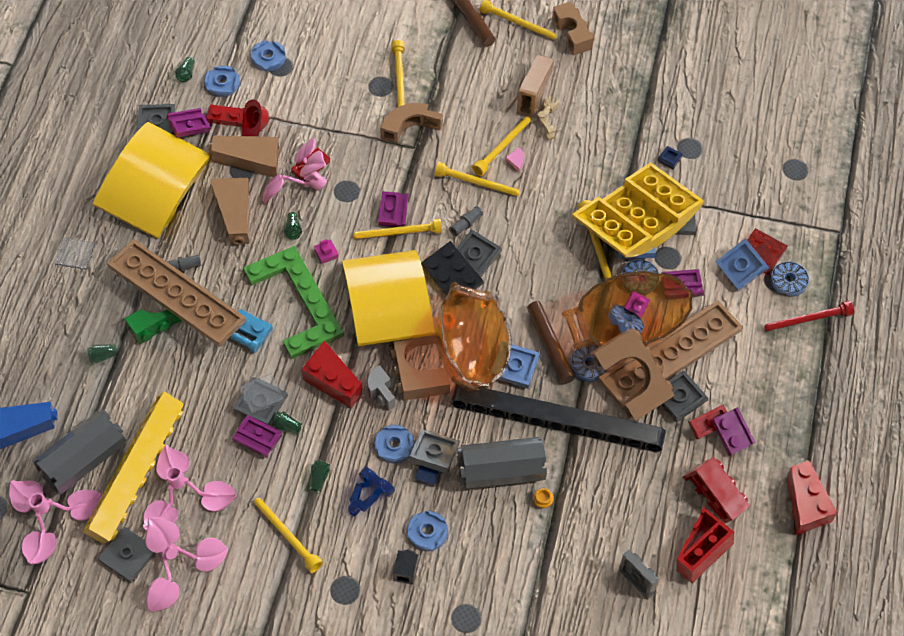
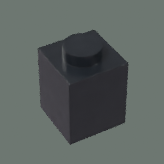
[393,550,419,585]

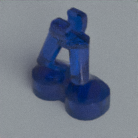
[348,466,395,517]

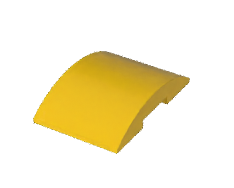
[92,122,212,239]
[572,162,704,257]
[342,250,435,346]

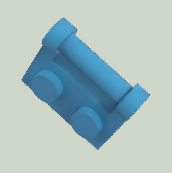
[230,309,273,353]

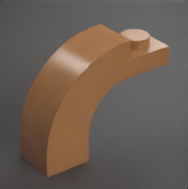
[380,103,443,143]

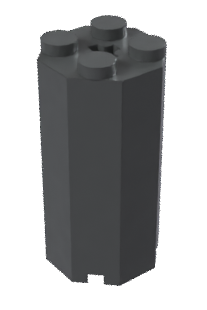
[33,409,126,495]
[457,437,547,489]

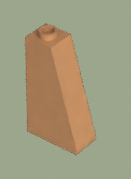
[517,55,554,118]
[209,136,279,177]
[211,178,250,245]

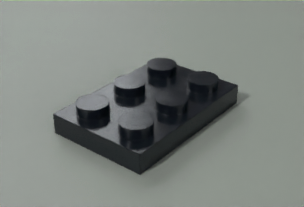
[421,241,484,306]

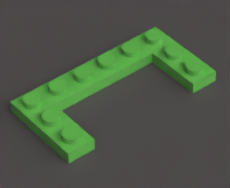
[243,246,344,359]

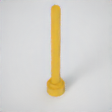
[479,0,556,40]
[391,40,405,107]
[472,117,531,176]
[434,162,520,196]
[577,200,611,280]
[353,219,442,239]
[254,498,323,573]

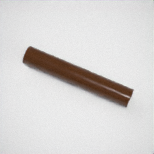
[453,0,496,47]
[527,301,575,384]

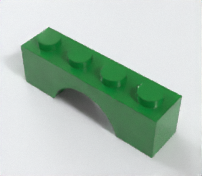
[124,309,182,344]

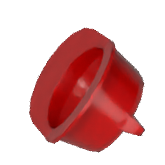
[242,99,269,137]

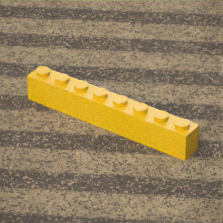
[82,391,184,544]

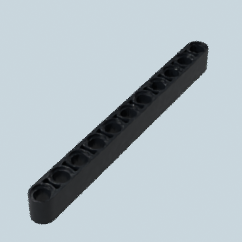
[451,383,666,452]

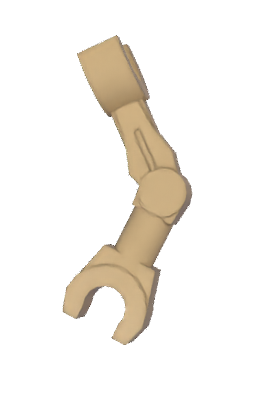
[538,96,559,140]

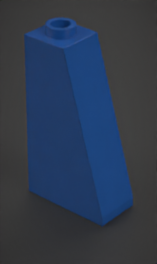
[0,402,58,449]

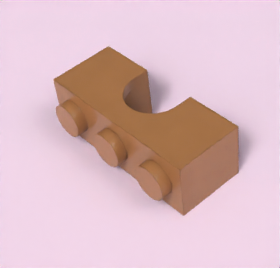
[552,1,595,55]

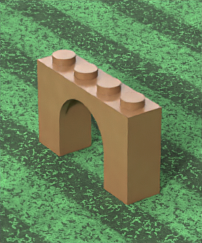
[389,317,450,401]
[590,328,675,421]

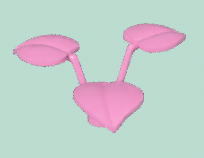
[263,137,326,205]
[143,445,237,531]
[9,480,102,565]
[145,517,228,612]

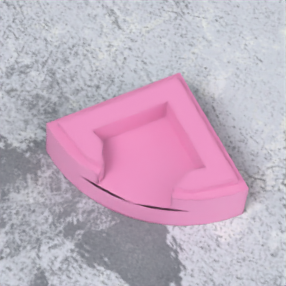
[506,148,524,172]

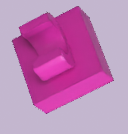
[314,239,339,264]
[624,290,650,317]

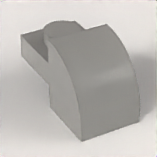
[368,365,395,410]

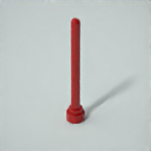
[764,300,854,331]

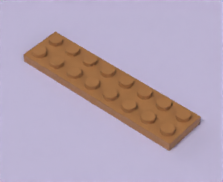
[107,239,246,347]
[598,300,743,409]

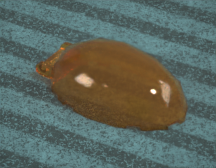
[562,271,693,350]
[435,282,512,391]

